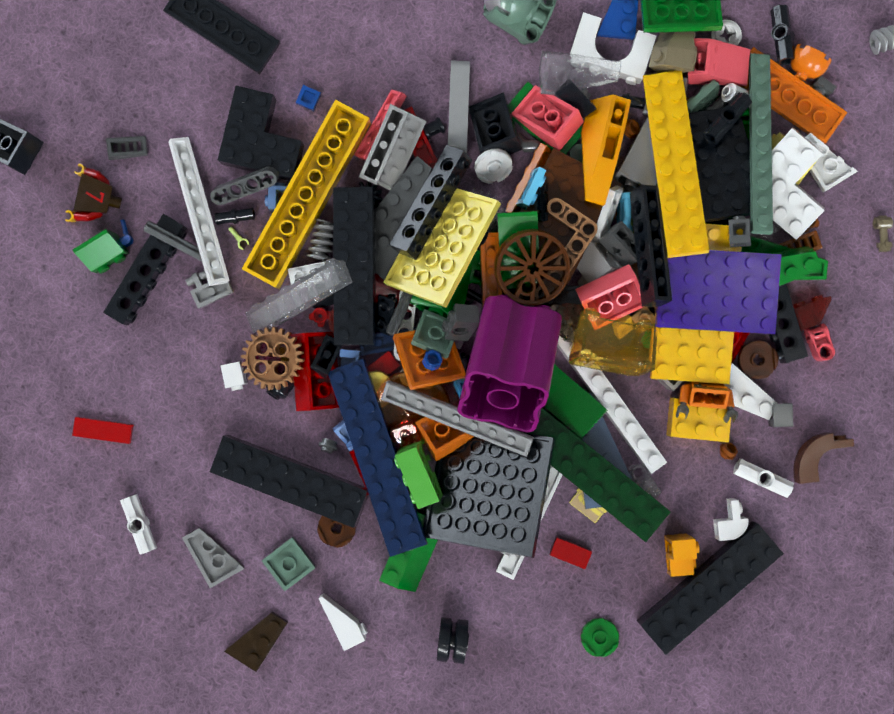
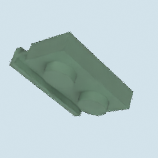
[687,80,719,113]

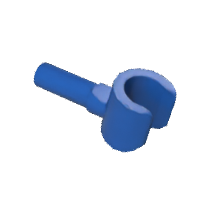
[119,219,134,247]

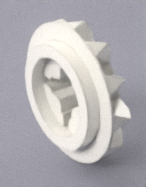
[710,20,742,45]

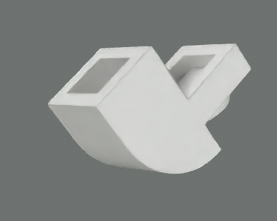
[713,498,749,541]

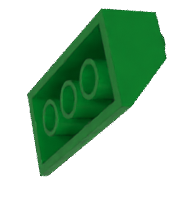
[379,509,438,592]

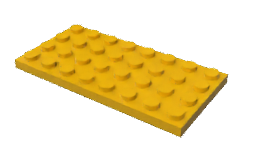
[650,224,743,384]

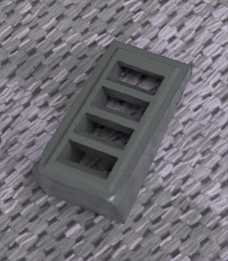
[106,136,148,160]

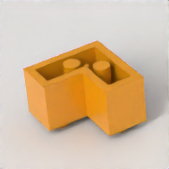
[664,533,699,577]

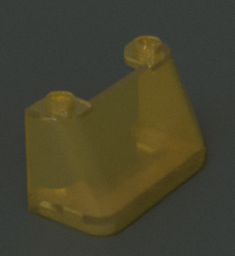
[569,308,658,376]

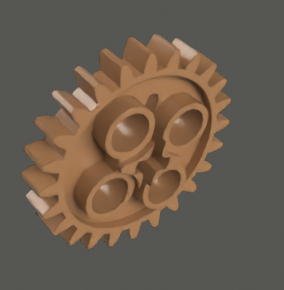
[241,327,305,390]

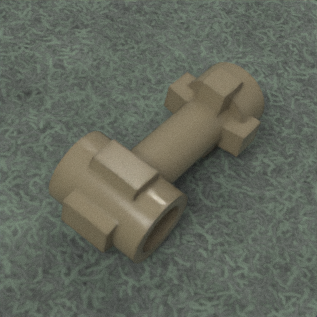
[873,215,893,252]

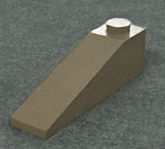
[649,31,697,73]

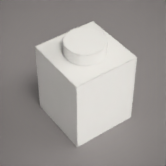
[221,361,248,391]

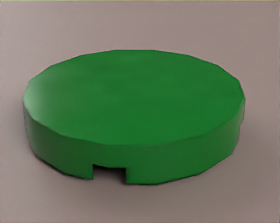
[581,618,619,657]

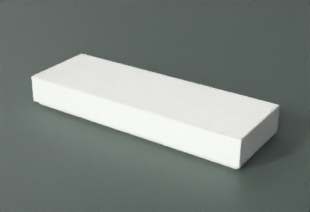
[592,185,623,242]

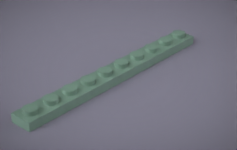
[749,53,773,235]

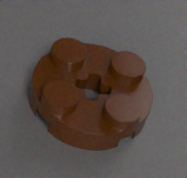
[738,341,778,379]
[317,516,356,548]

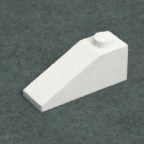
[319,593,368,651]

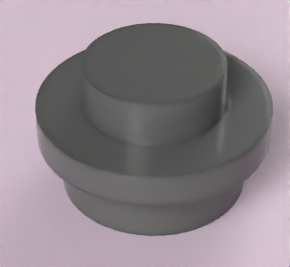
[318,438,338,453]

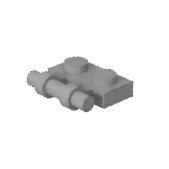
[185,271,234,309]

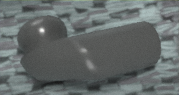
[518,133,541,152]

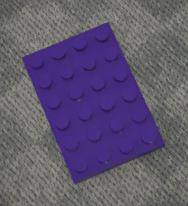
[655,250,782,334]

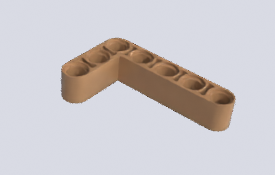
[535,198,598,299]

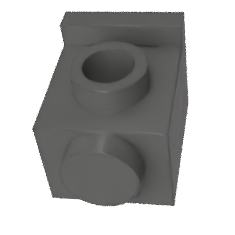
[729,216,751,248]

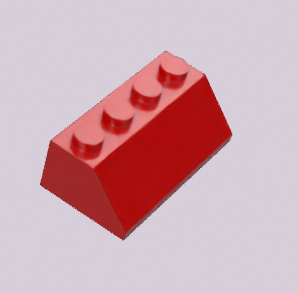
[291,332,339,411]

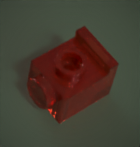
[391,418,422,448]

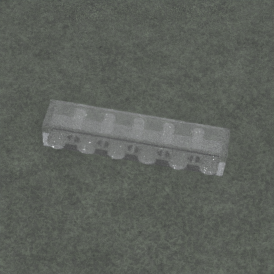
[245,258,353,334]

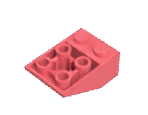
[688,38,750,86]

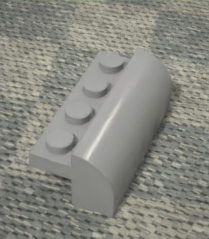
[359,104,426,190]

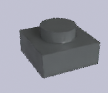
[810,76,837,97]

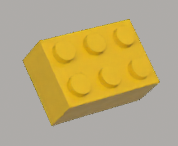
[666,398,731,442]

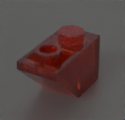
[793,294,832,331]

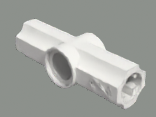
[733,458,794,498]
[120,494,157,554]

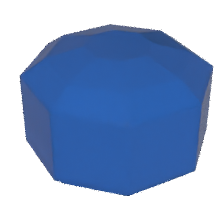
[422,350,443,371]

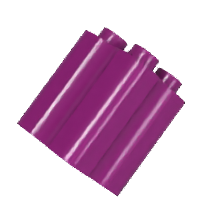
[457,295,562,432]

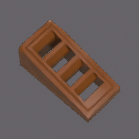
[780,230,822,251]

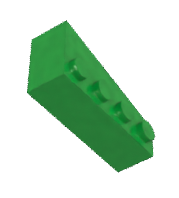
[767,246,822,286]

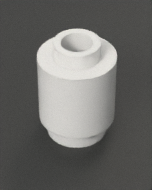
[721,83,749,104]

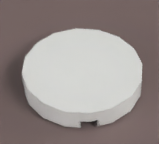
[474,148,513,184]

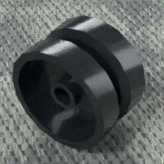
[437,617,469,664]

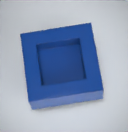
[296,85,321,112]

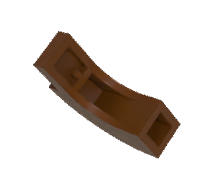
[793,432,854,484]

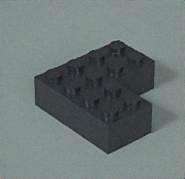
[217,86,304,181]

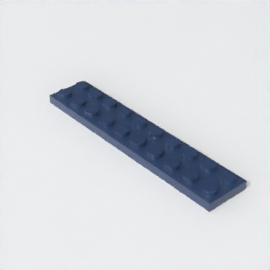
[328,359,428,557]

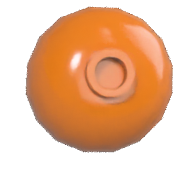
[790,44,832,81]

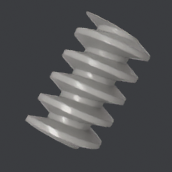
[869,25,894,55]
[306,219,333,261]

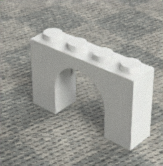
[568,12,656,85]

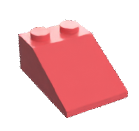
[511,85,584,151]

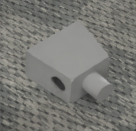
[577,241,622,286]

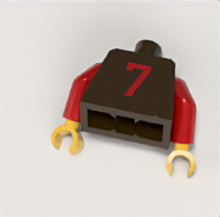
[65,163,122,222]

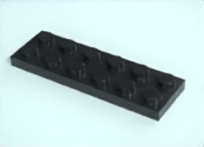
[163,0,281,75]

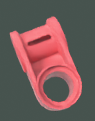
[804,323,835,361]

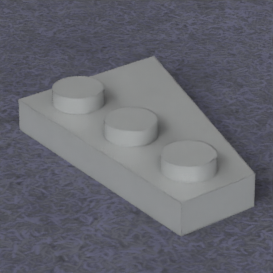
[182,528,245,588]

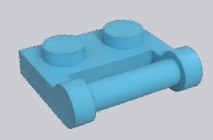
[516,167,546,210]
[617,192,633,232]

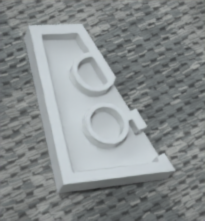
[805,133,858,192]
[724,363,777,420]

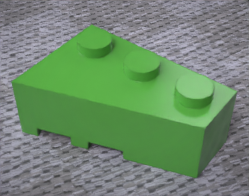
[394,438,443,509]

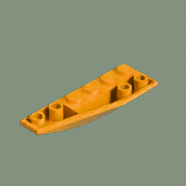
[581,94,631,206]

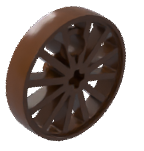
[494,229,570,305]

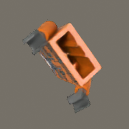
[676,381,738,423]

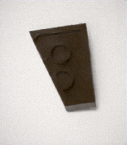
[224,612,288,672]

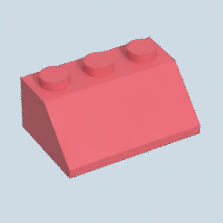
[575,264,643,330]

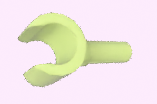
[228,227,250,250]

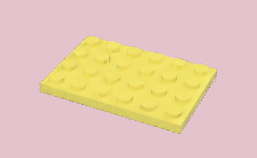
[384,188,501,308]

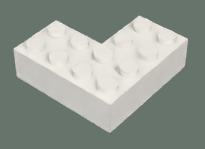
[772,128,825,240]

